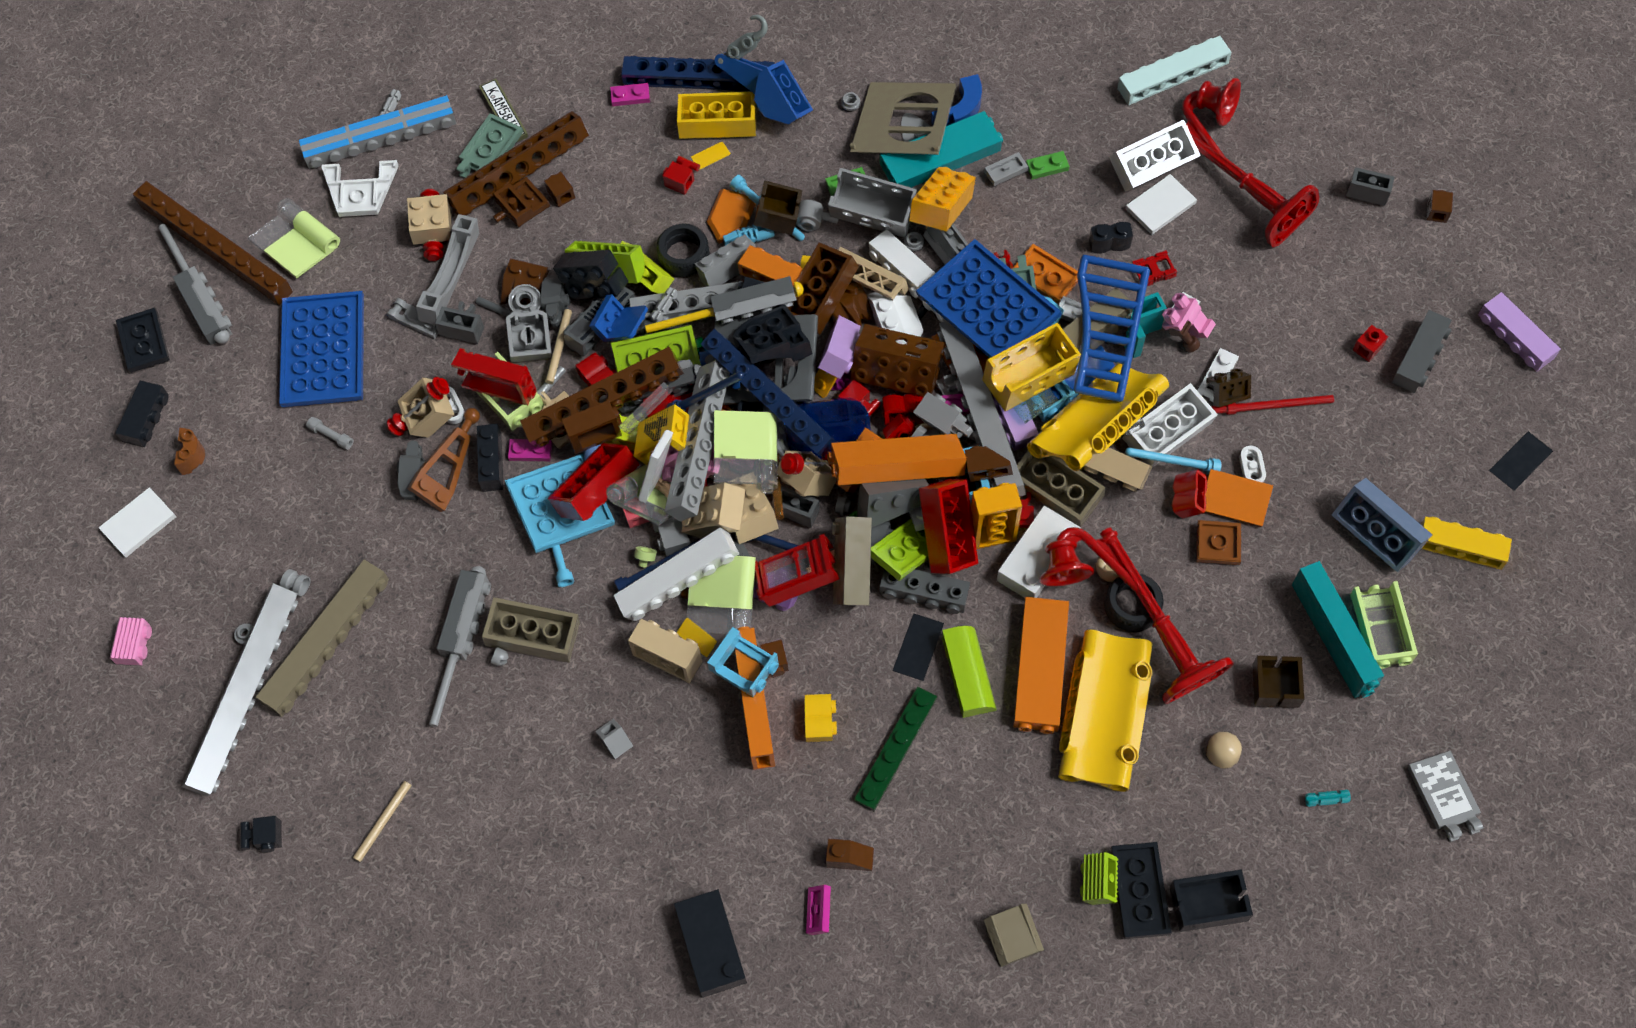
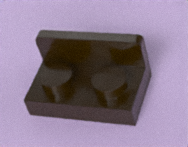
[1206,368,1251,407]

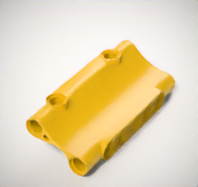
[1027,363,1169,471]
[1058,630,1153,792]

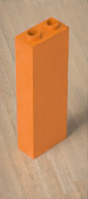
[827,434,966,485]
[1013,597,1069,734]
[735,626,775,770]

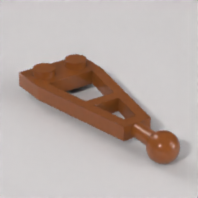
[407,408,480,512]

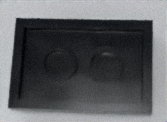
[116,307,170,373]

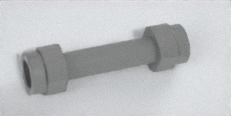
[306,417,354,450]

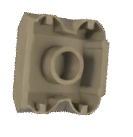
[984,904,1044,967]

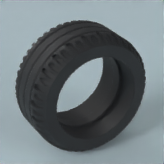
[656,223,710,277]
[1104,574,1164,632]

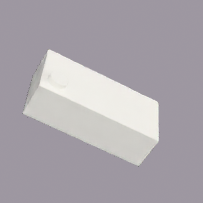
[1109,120,1200,192]
[1122,383,1218,467]
[997,506,1081,598]

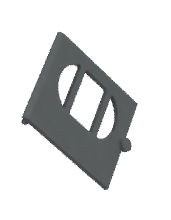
[705,314,818,405]

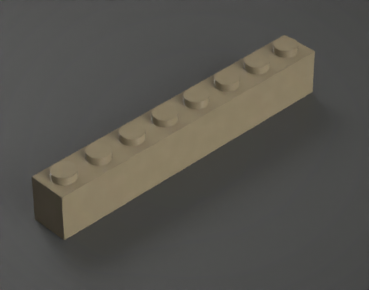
[256,560,389,717]

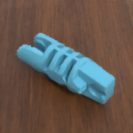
[723,224,775,246]

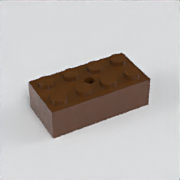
[787,242,859,335]

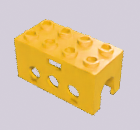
[982,323,1081,412]

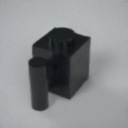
[240,815,282,852]

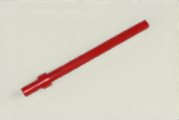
[1211,395,1334,415]

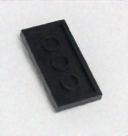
[1111,842,1172,939]

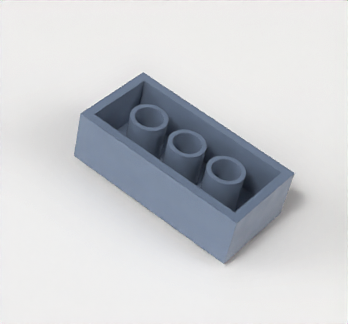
[1332,478,1432,572]

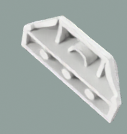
[867,290,923,356]

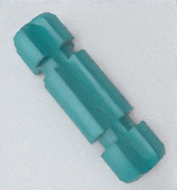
[1305,789,1351,807]

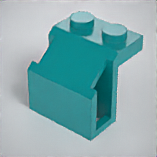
[1124,292,1167,358]

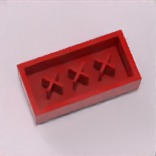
[548,443,640,521]
[919,479,979,574]

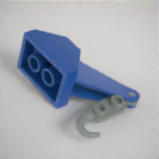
[715,15,813,124]

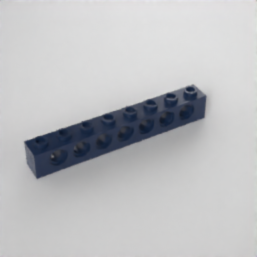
[621,56,775,91]
[701,329,837,458]

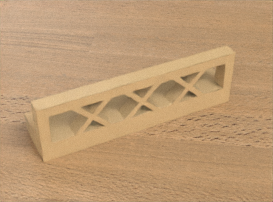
[839,247,909,300]

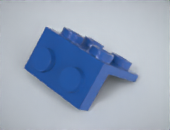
[589,294,648,342]

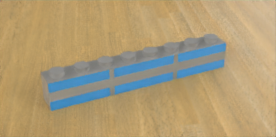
[299,96,457,169]

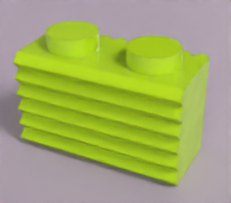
[1080,852,1118,905]

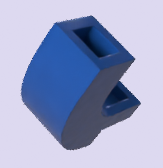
[931,74,982,126]

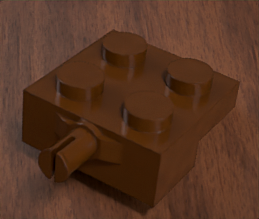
[493,177,550,227]

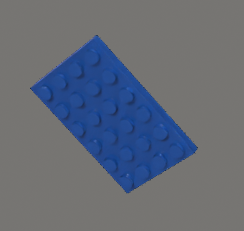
[916,239,1061,361]
[279,291,364,407]

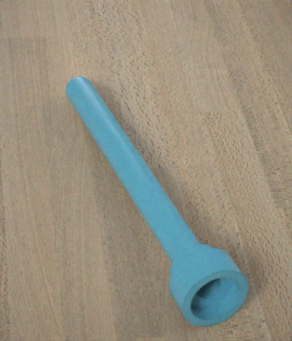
[729,175,805,241]
[1125,448,1221,475]
[552,545,574,587]

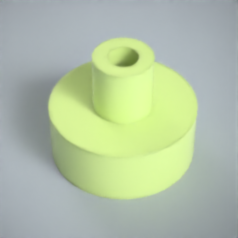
[634,546,657,567]

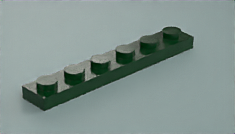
[854,687,937,812]

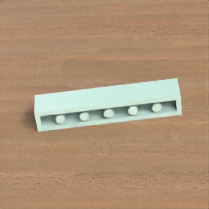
[1117,36,1232,105]

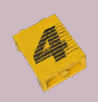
[634,404,689,466]

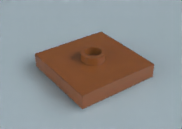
[1196,520,1241,565]

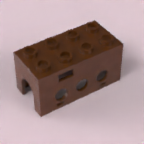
[850,324,945,397]

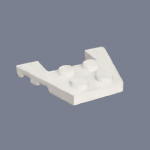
[322,160,399,217]

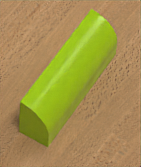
[564,241,645,283]
[942,626,997,718]

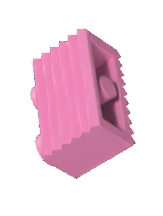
[110,617,152,665]

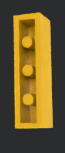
[1421,516,1512,570]

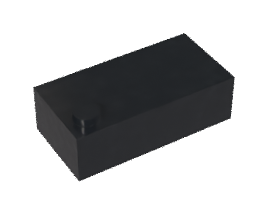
[674,889,747,998]

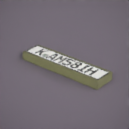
[479,79,528,143]

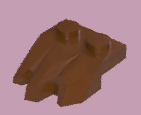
[501,258,549,305]
[830,282,873,326]

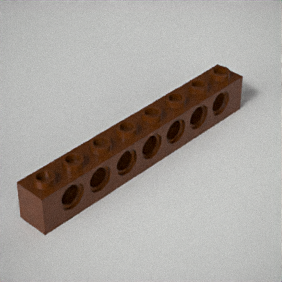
[443,111,589,216]
[520,347,684,447]

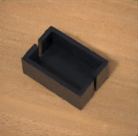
[553,250,628,299]
[1169,869,1253,932]

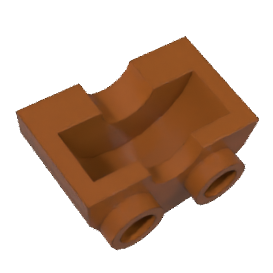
[174,428,205,475]

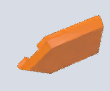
[707,189,756,244]

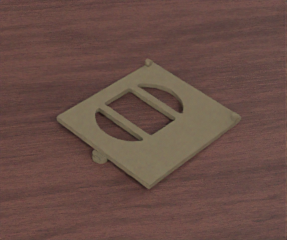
[850,82,956,155]

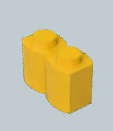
[805,694,837,742]

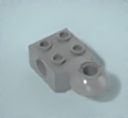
[506,284,552,362]

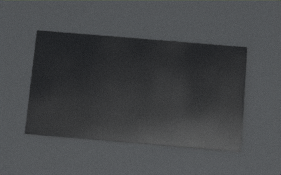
[1489,431,1553,491]
[893,613,944,681]

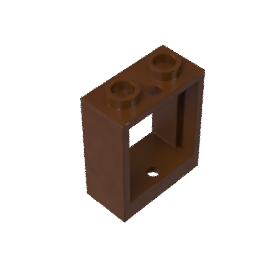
[562,400,623,454]

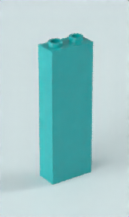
[880,111,1003,190]
[1292,561,1385,698]

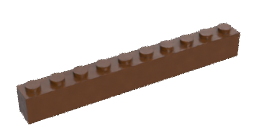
[133,181,293,306]

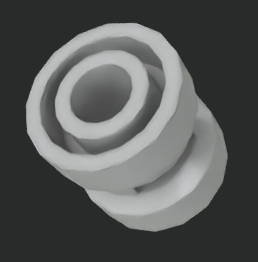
[280,569,311,596]

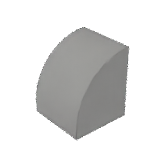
[595,718,633,759]

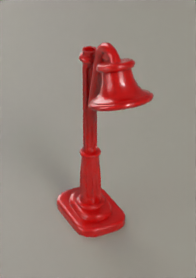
[1182,78,1319,247]
[1039,527,1234,704]

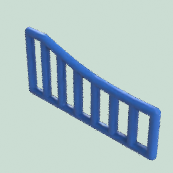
[1074,255,1150,402]

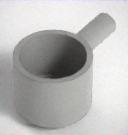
[796,200,839,231]

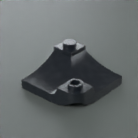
[733,304,813,364]

